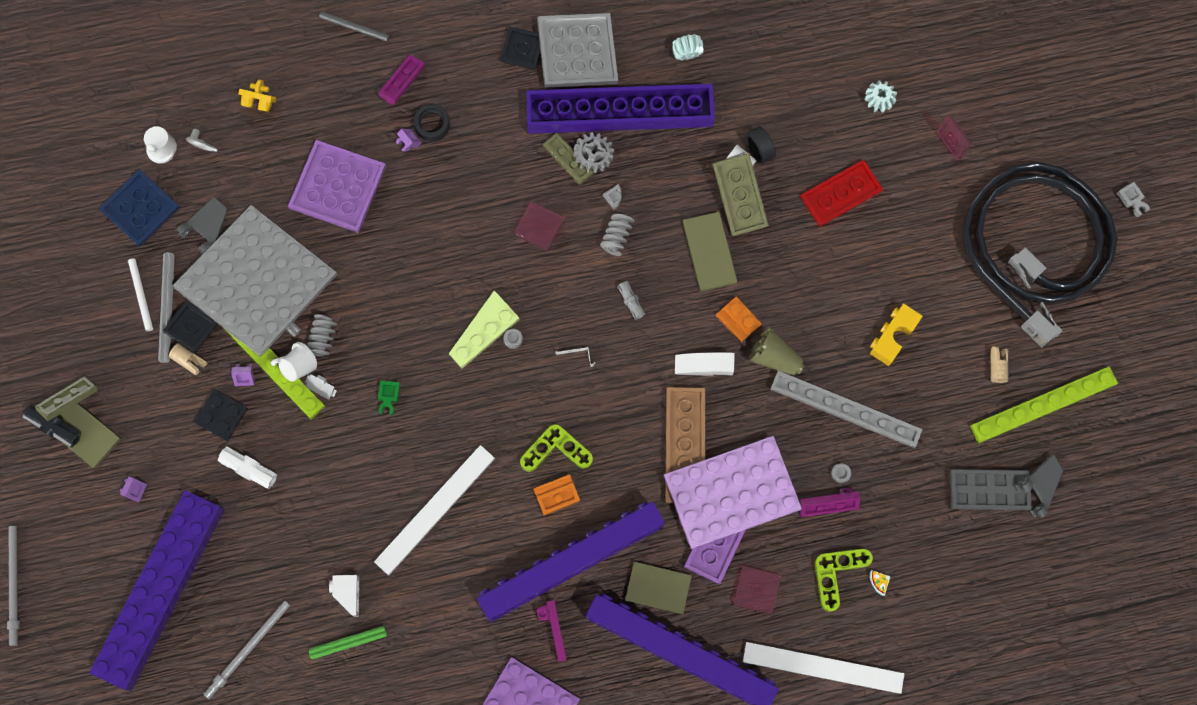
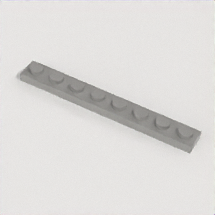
[770,371,922,448]

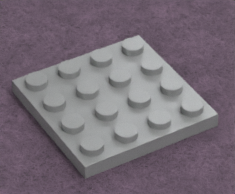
[537,13,618,87]

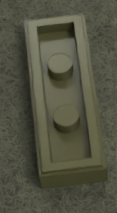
[543,133,594,186]
[35,376,97,421]

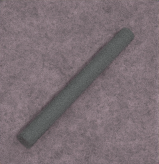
[319,11,390,42]

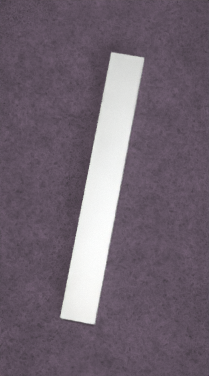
[374,445,495,575]
[743,642,904,694]

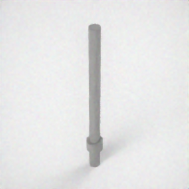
[7,526,20,646]
[203,601,291,699]

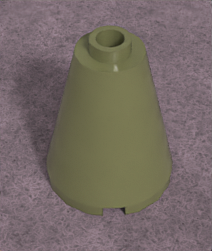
[749,327,804,376]

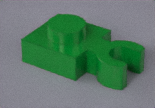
[378,381,400,416]

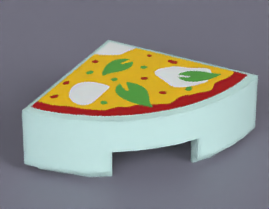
[870,570,890,596]

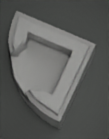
[603,184,622,211]

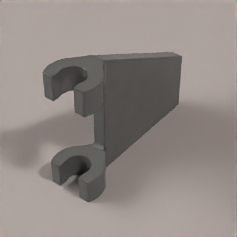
[177,197,228,255]
[1015,455,1063,518]

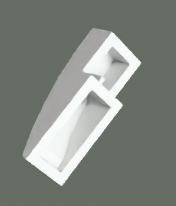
[675,353,734,376]

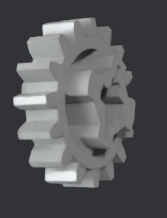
[573,132,614,173]

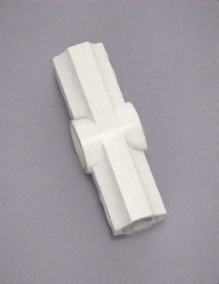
[218,446,277,489]

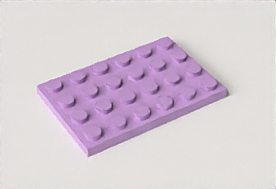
[664,436,802,549]

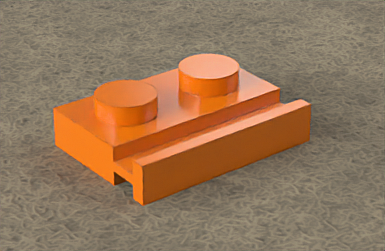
[716,296,762,343]
[534,474,580,516]

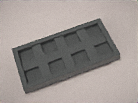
[950,470,1031,511]

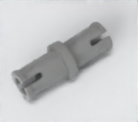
[617,281,645,320]

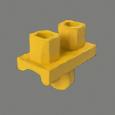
[239,79,277,112]

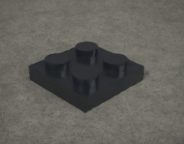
[500,26,541,71]
[163,301,218,353]
[194,389,248,442]

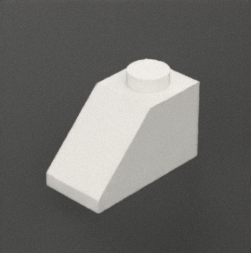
[329,575,359,617]

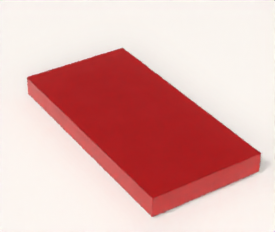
[800,159,884,227]

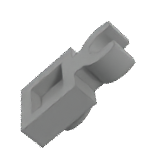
[1117,182,1150,217]

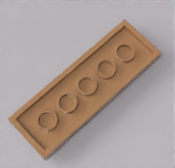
[665,387,705,504]

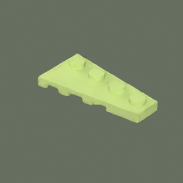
[449,291,520,369]

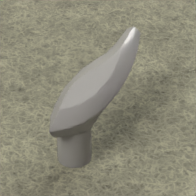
[185,129,218,151]

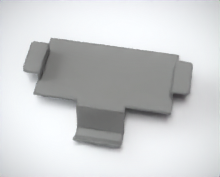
[305,374,337,400]

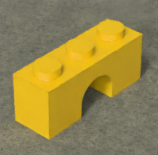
[870,303,923,366]

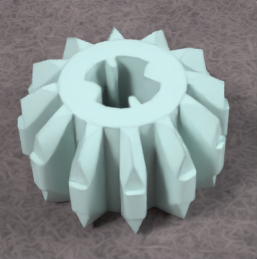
[672,34,703,60]
[865,80,897,113]

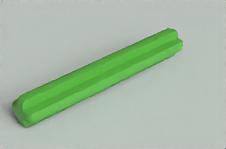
[309,626,387,659]

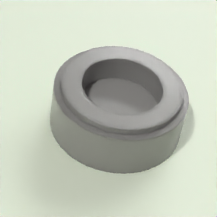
[503,329,523,349]
[831,463,851,484]

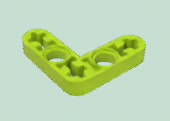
[520,425,593,472]
[815,549,873,612]

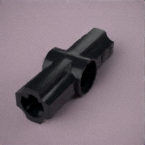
[22,404,81,448]

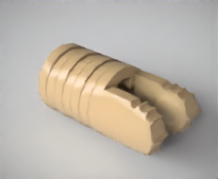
[169,343,208,375]
[991,346,1008,383]

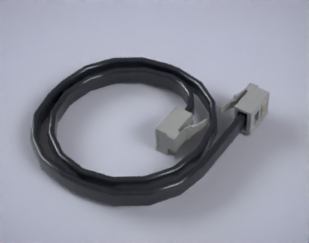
[961,162,1118,348]

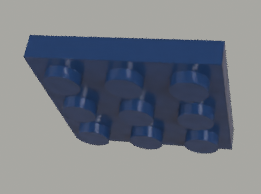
[99,169,180,247]

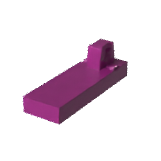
[379,54,425,105]
[800,487,860,517]
[537,600,567,662]

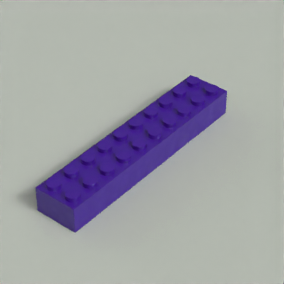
[526,84,715,134]
[89,491,225,691]
[477,502,665,623]
[586,593,779,705]

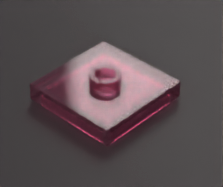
[937,115,972,161]
[514,201,564,251]
[733,566,781,615]

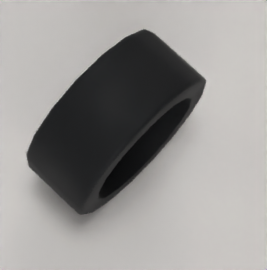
[414,104,450,142]
[746,126,776,164]

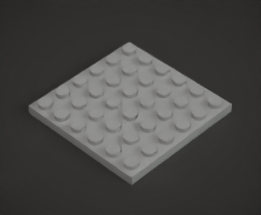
[173,205,337,357]

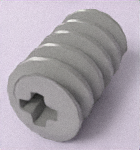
[600,214,635,256]
[307,315,337,357]

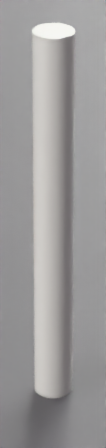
[128,259,153,331]

